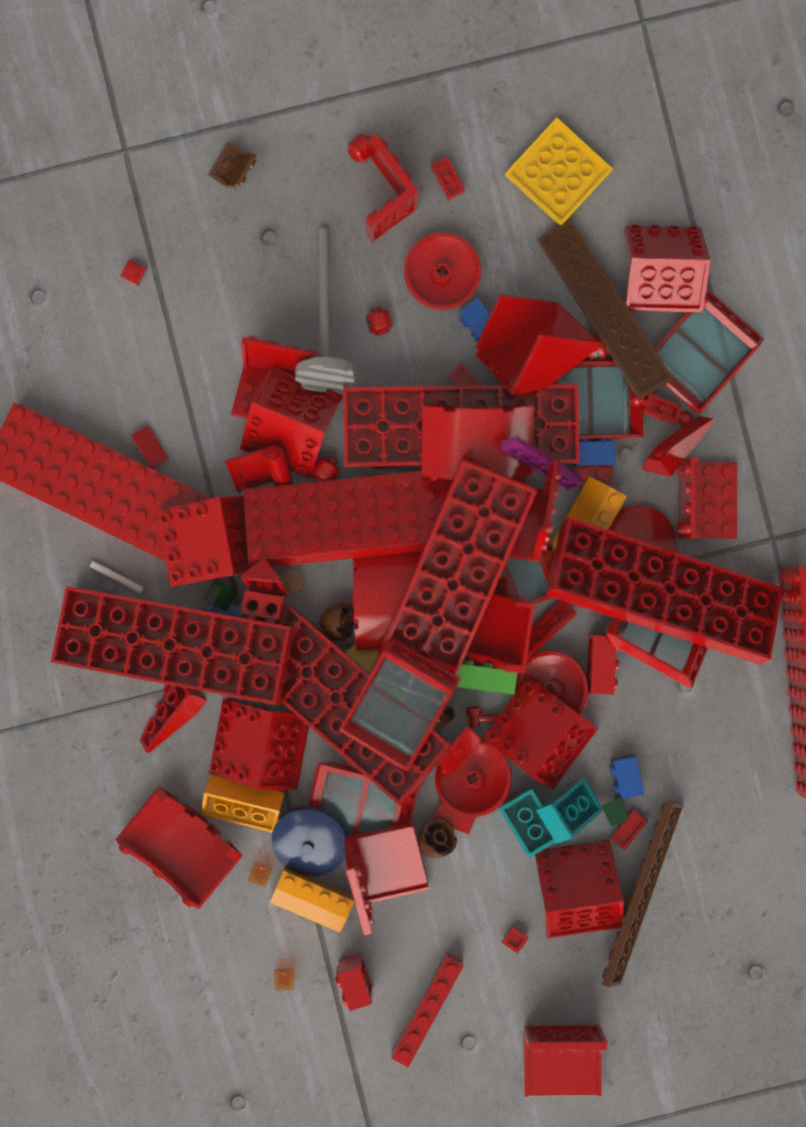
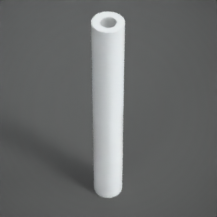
[90,560,144,594]

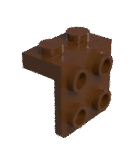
[208,142,256,188]

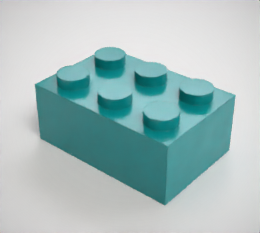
[536,777,604,844]
[499,786,555,858]

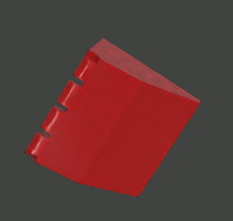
[475,294,600,396]

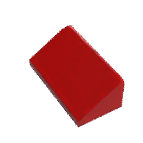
[131,426,169,469]

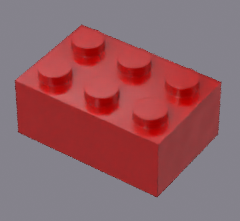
[587,634,619,695]
[335,953,373,1012]

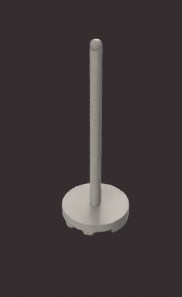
[295,227,354,392]

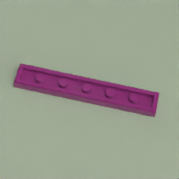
[501,436,584,490]

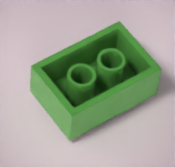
[457,659,517,694]

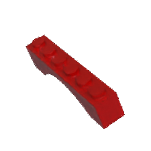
[391,951,464,1068]

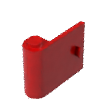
[225,446,293,492]
[436,726,482,775]

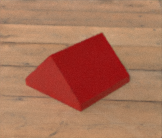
[241,558,289,596]

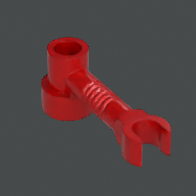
[466,706,501,728]

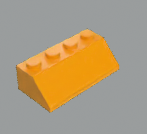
[551,476,627,546]
[201,775,284,832]
[270,867,355,932]

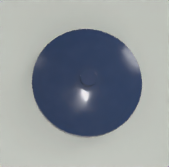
[271,806,348,876]

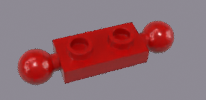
[629,393,693,426]

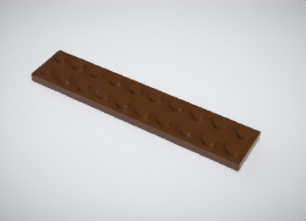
[538,220,673,399]
[602,801,684,987]

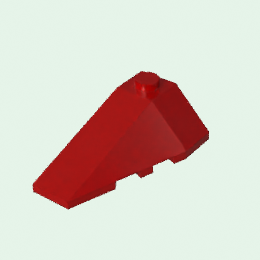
[642,416,714,477]
[140,684,207,753]

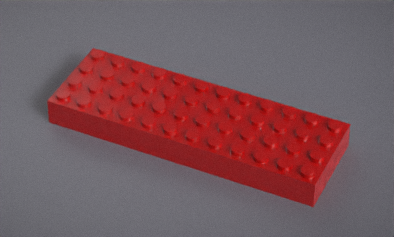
[343,384,579,467]
[0,402,212,561]
[371,457,537,705]
[243,471,452,568]
[545,517,783,665]
[778,565,806,799]
[51,586,295,705]
[257,595,451,806]

